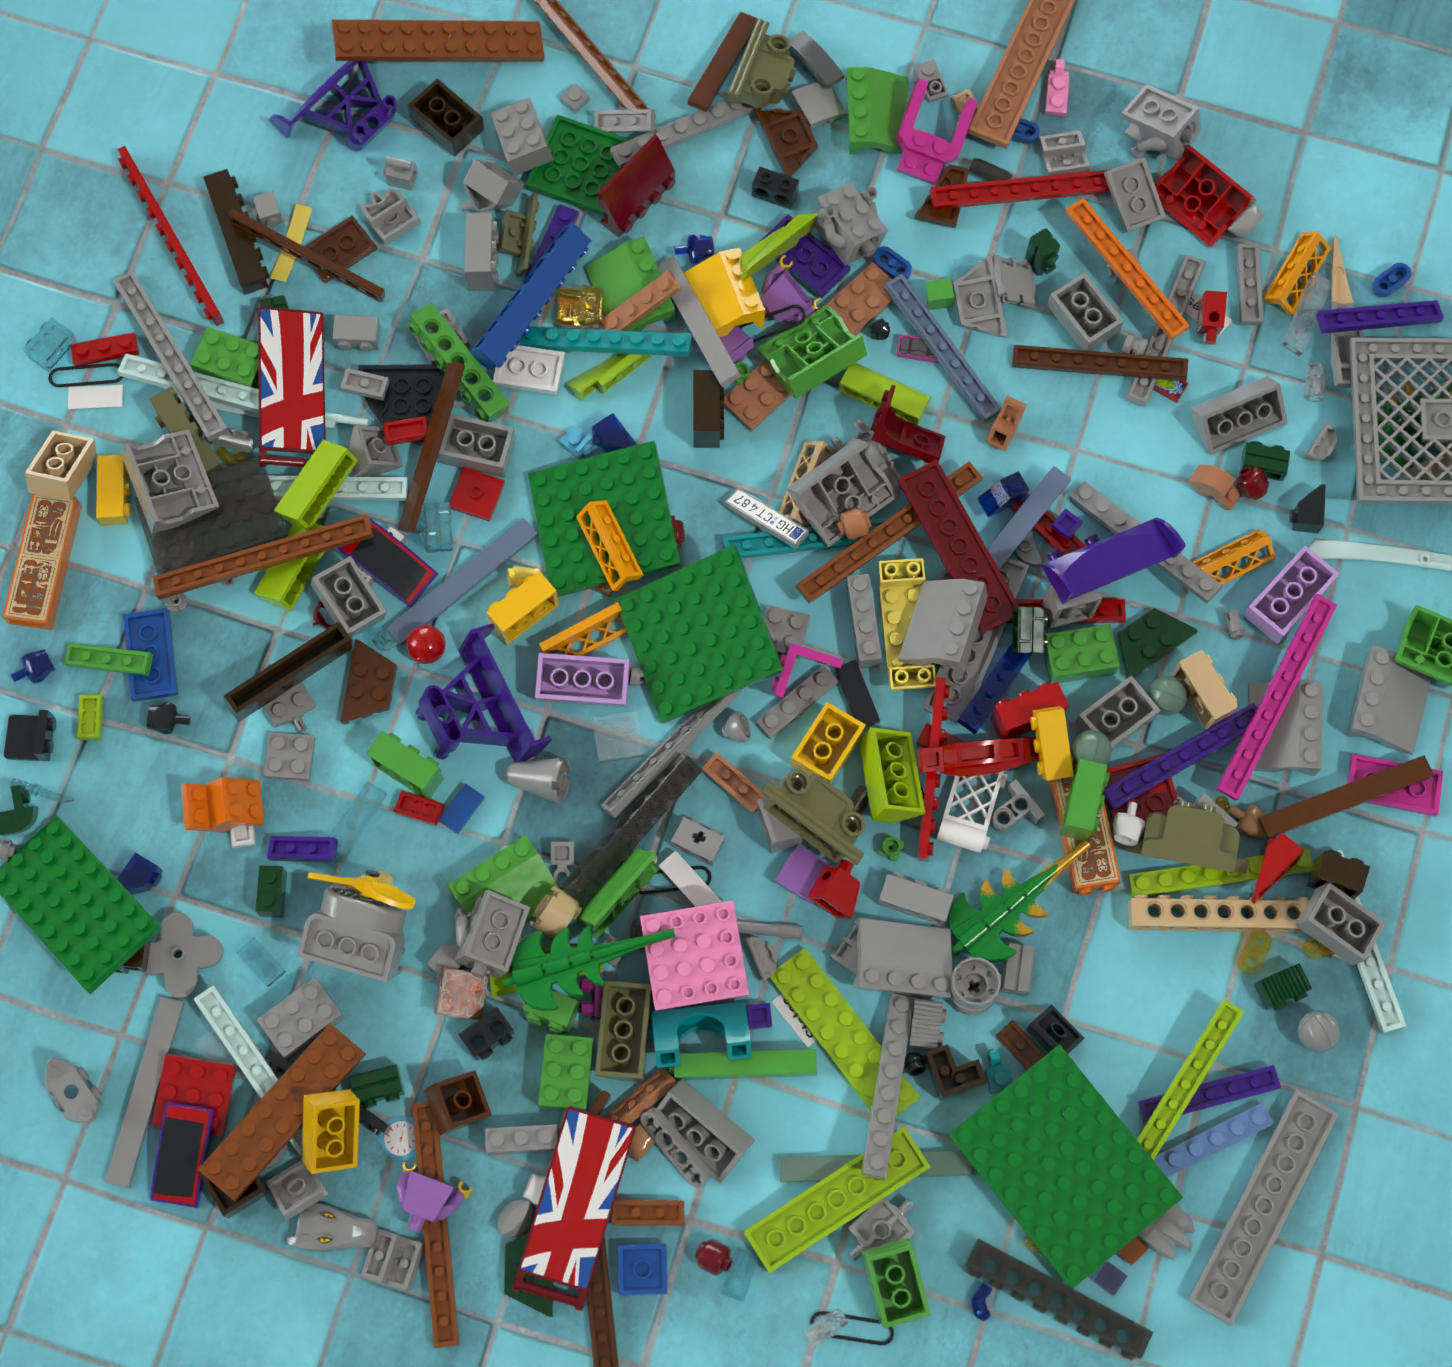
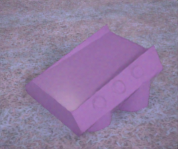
[692,325,754,362]

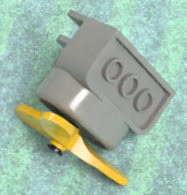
[297,870,416,983]

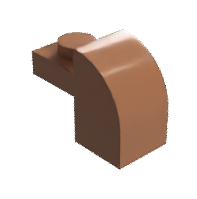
[986,396,1027,451]
[1188,465,1241,510]

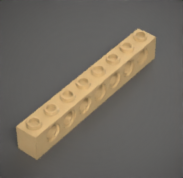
[1128,895,1310,933]

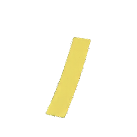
[270,204,312,282]

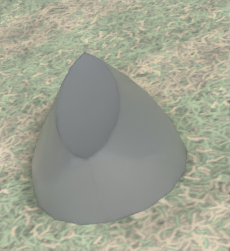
[1228,202,1264,239]
[497,1199,534,1238]

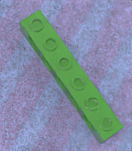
[408,302,510,423]

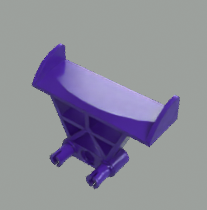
[269,61,397,151]
[1042,517,1186,604]
[415,623,552,762]

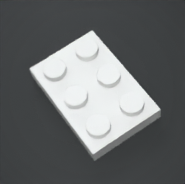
[493,345,565,395]

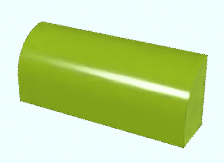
[839,362,932,425]
[274,439,358,531]
[254,523,325,612]

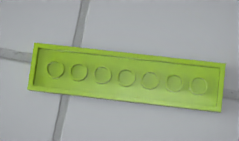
[769,948,920,1116]
[743,1126,931,1273]

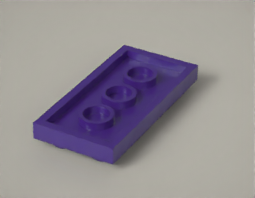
[759,214,851,298]

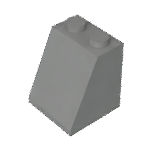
[757,798,807,854]

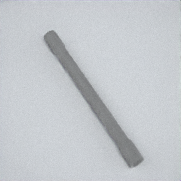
[639,912,802,939]

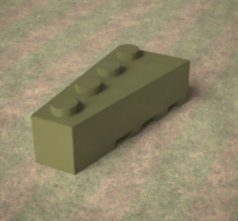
[149,386,224,480]

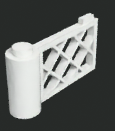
[936,771,1008,853]

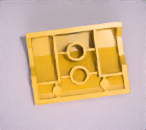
[684,248,765,337]

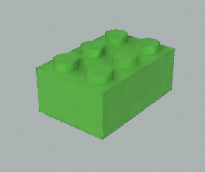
[190,327,258,389]
[1043,624,1120,684]
[366,731,444,799]
[1059,758,1110,841]
[538,1034,594,1111]
[861,1238,931,1329]

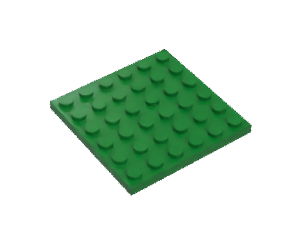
[528,441,682,597]
[615,545,784,724]

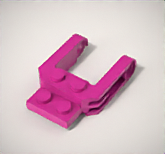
[896,77,977,185]

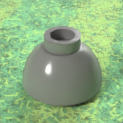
[722,711,751,742]

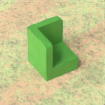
[925,278,954,310]

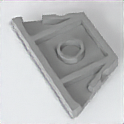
[952,255,1008,338]

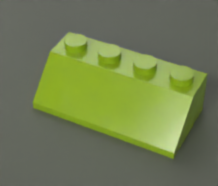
[859,727,925,823]

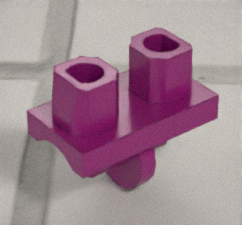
[580,975,603,1021]

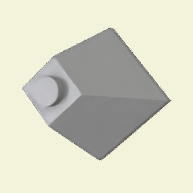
[349,425,403,477]

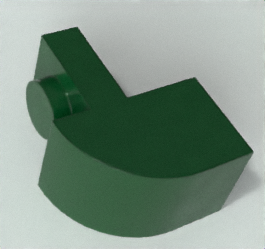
[0,785,38,836]

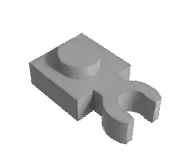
[551,842,574,881]

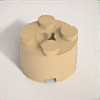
[529,886,582,940]

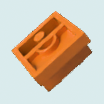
[181,777,264,833]

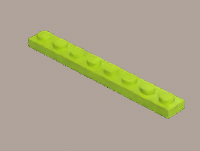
[1128,849,1313,898]
[1137,999,1245,1160]

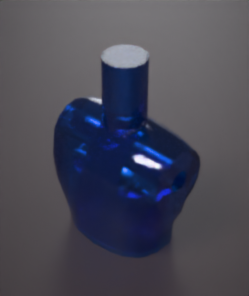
[674,234,714,264]
[10,649,55,684]

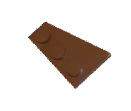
[914,164,969,228]

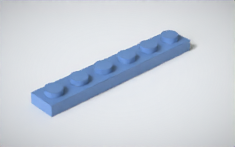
[1154,1102,1274,1177]

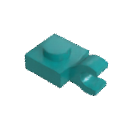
[985,1049,1013,1093]

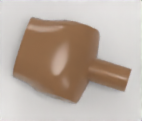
[1227,805,1266,840]
[628,1123,655,1162]

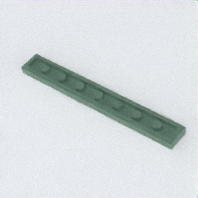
[779,1151,971,1183]

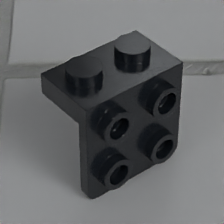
[4,710,56,761]

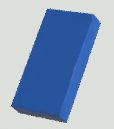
[439,783,485,834]

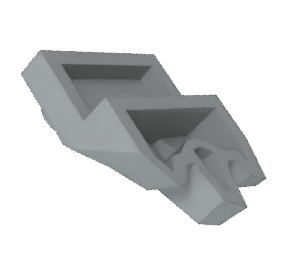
[360,188,421,245]
[1138,1204,1196,1260]

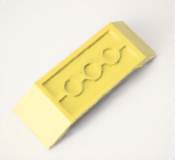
[879,558,936,691]

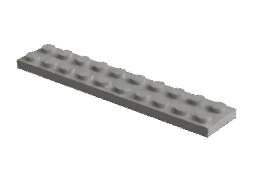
[1187,1090,1339,1326]

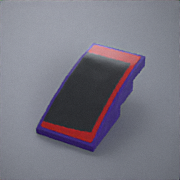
[338,518,438,608]
[150,1102,215,1208]

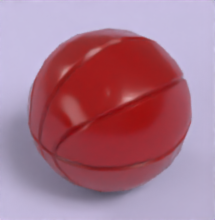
[406,625,446,664]

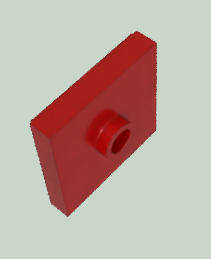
[448,467,505,522]

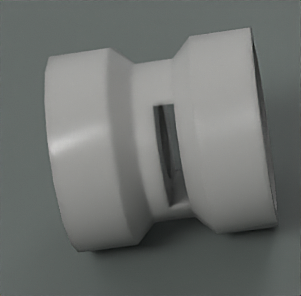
[1121,332,1148,355]

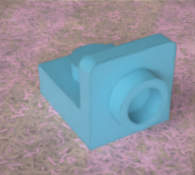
[559,426,594,460]

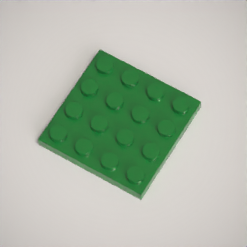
[525,114,630,216]

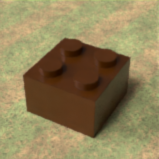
[424,1070,492,1135]

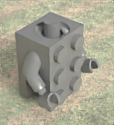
[1121,84,1201,159]
[810,183,888,265]
[453,890,530,979]

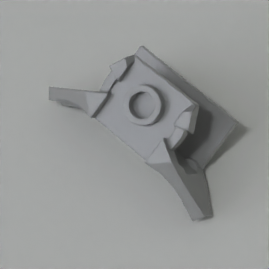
[45,1057,103,1124]

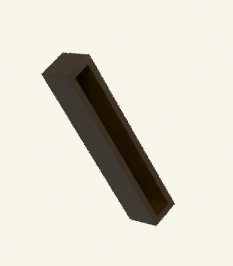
[203,169,270,295]
[223,622,352,723]

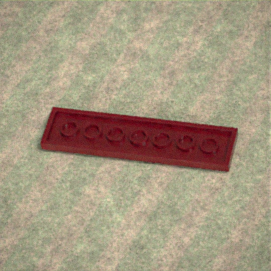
[897,460,1019,635]

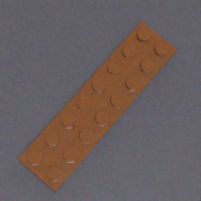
[198,1023,366,1202]

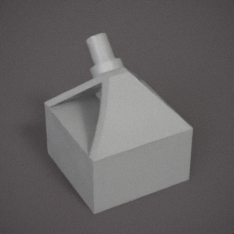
[460,160,525,212]

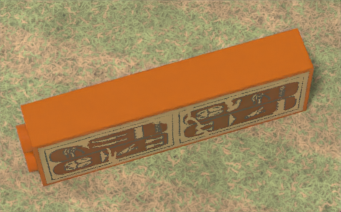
[3,494,82,630]
[1049,752,1121,896]

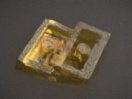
[555,285,603,326]

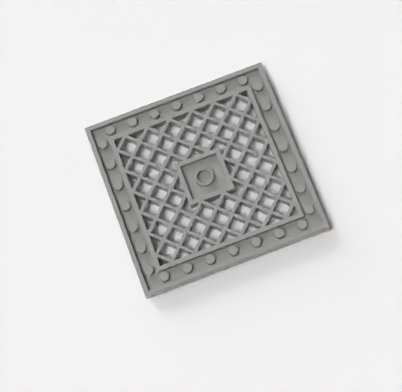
[1349,338,1452,505]

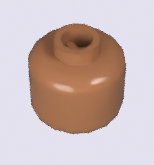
[837,508,872,540]

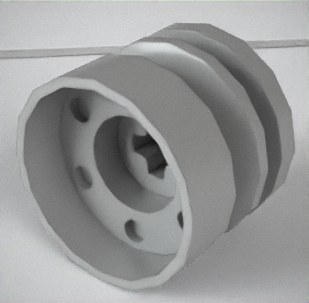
[949,957,1001,1016]

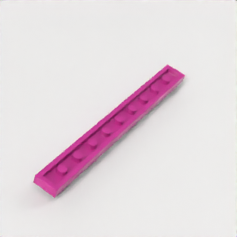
[1215,594,1337,801]

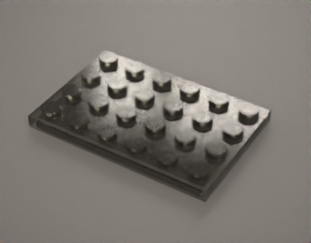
[134,457,288,575]

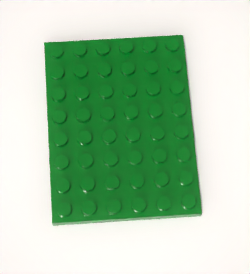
[948,1044,1184,1290]

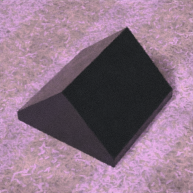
[1026,1004,1085,1054]

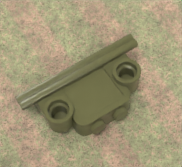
[727,19,796,108]
[760,770,866,865]
[1126,801,1249,874]

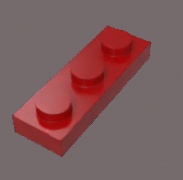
[71,332,140,367]

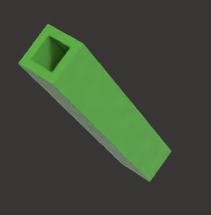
[669,1049,817,1081]

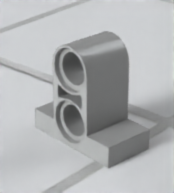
[991,779,1045,832]

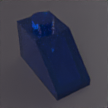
[591,413,637,452]
[977,471,1030,518]
[117,852,163,895]

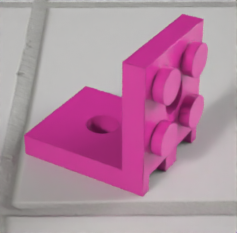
[771,643,843,699]

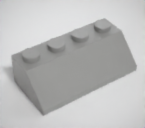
[1190,376,1288,455]
[651,1079,755,1183]

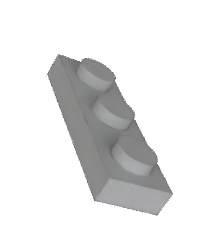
[595,109,655,132]

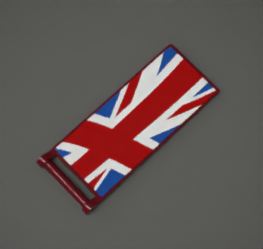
[258,307,326,467]
[512,1106,636,1311]

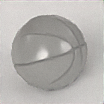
[1298,1010,1340,1052]

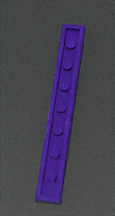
[1102,703,1257,811]

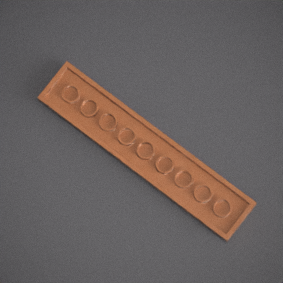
[968,0,1075,149]
[724,262,894,432]

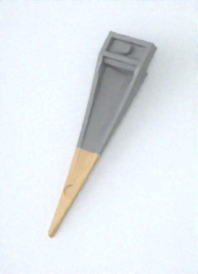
[1331,236,1378,388]

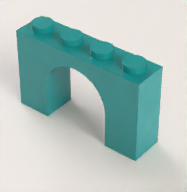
[651,1001,752,1068]

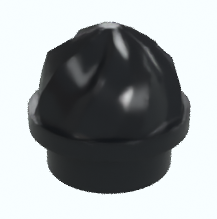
[869,318,890,340]
[904,1052,927,1076]

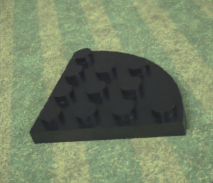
[358,365,445,446]

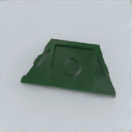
[1118,608,1198,678]
[504,1232,553,1317]

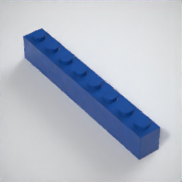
[470,223,592,370]

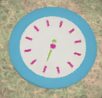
[379,1116,417,1161]

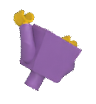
[760,255,825,323]
[396,1161,472,1233]

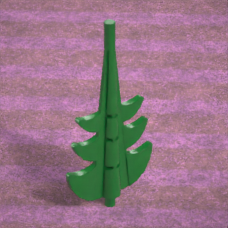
[502,925,676,1011]

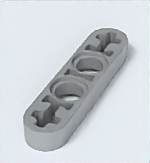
[640,1107,711,1188]

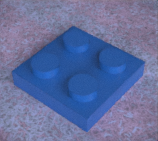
[618,1244,668,1296]

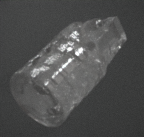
[1304,361,1326,402]
[802,1309,848,1348]

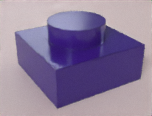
[1051,508,1083,541]
[746,1003,772,1030]

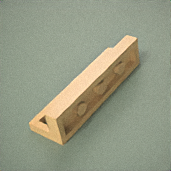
[779,441,837,527]

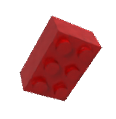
[990,681,1069,739]

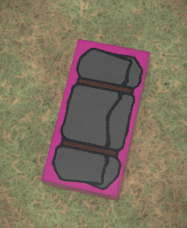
[896,334,939,363]

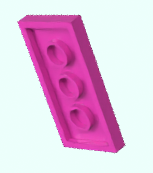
[1347,754,1443,817]

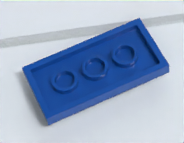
[123,608,178,702]

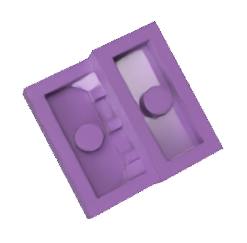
[775,844,836,906]

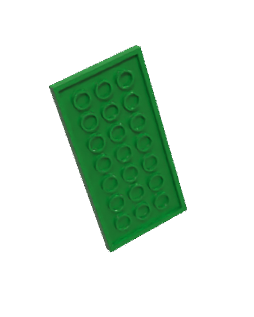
[0,816,162,995]

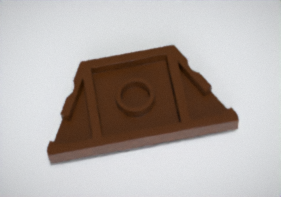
[755,108,818,177]
[341,639,397,724]

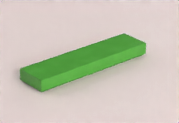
[64,643,154,676]

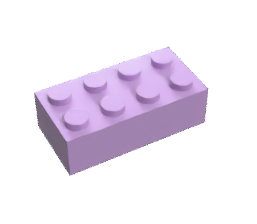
[1243,545,1340,644]
[535,653,631,708]

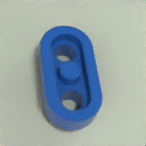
[1012,118,1040,144]
[873,246,912,279]
[1372,263,1412,297]

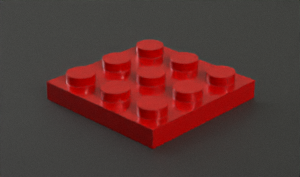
[1105,754,1178,831]
[152,1054,237,1137]

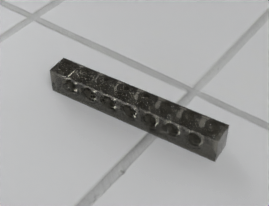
[559,754,703,908]
[963,1239,1154,1361]

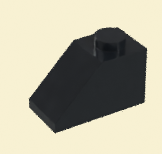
[1289,484,1326,533]

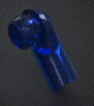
[971,1282,993,1321]

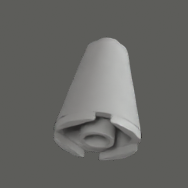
[505,758,571,804]

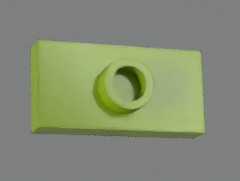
[77,694,104,740]

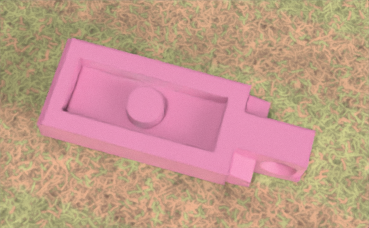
[1045,59,1069,117]

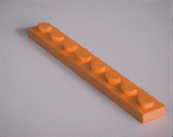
[1065,198,1190,341]

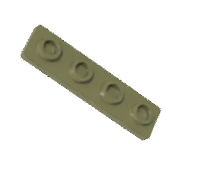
[498,193,539,277]

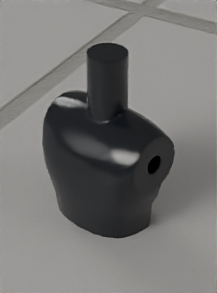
[147,703,191,734]

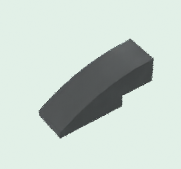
[789,31,845,89]

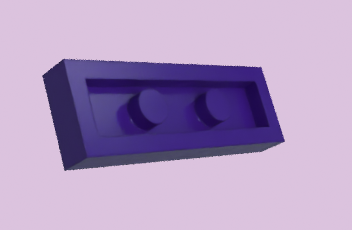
[267,836,338,862]

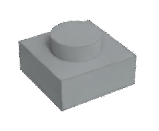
[560,83,590,113]

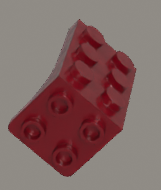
[870,385,946,463]

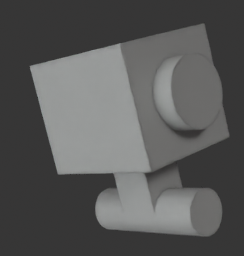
[383,156,418,191]

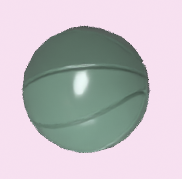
[1147,676,1187,716]
[1071,730,1112,764]

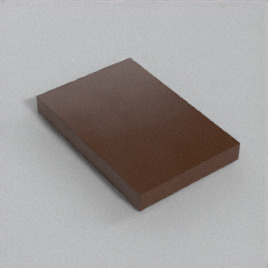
[304,215,377,284]

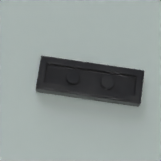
[834,660,880,728]

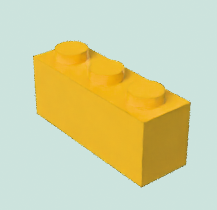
[96,455,132,526]
[1030,706,1074,781]

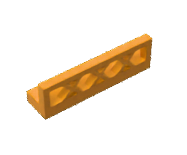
[1263,231,1331,315]
[576,500,643,591]
[1193,529,1276,585]
[539,602,627,656]

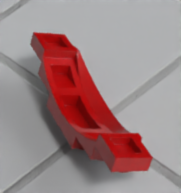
[918,736,1039,776]

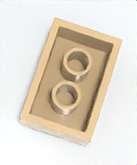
[25,430,97,502]
[1171,650,1238,730]

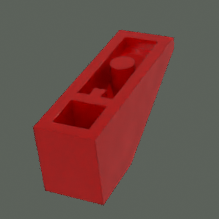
[1251,832,1304,904]

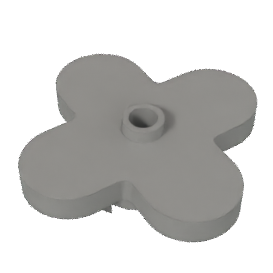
[141,912,224,999]

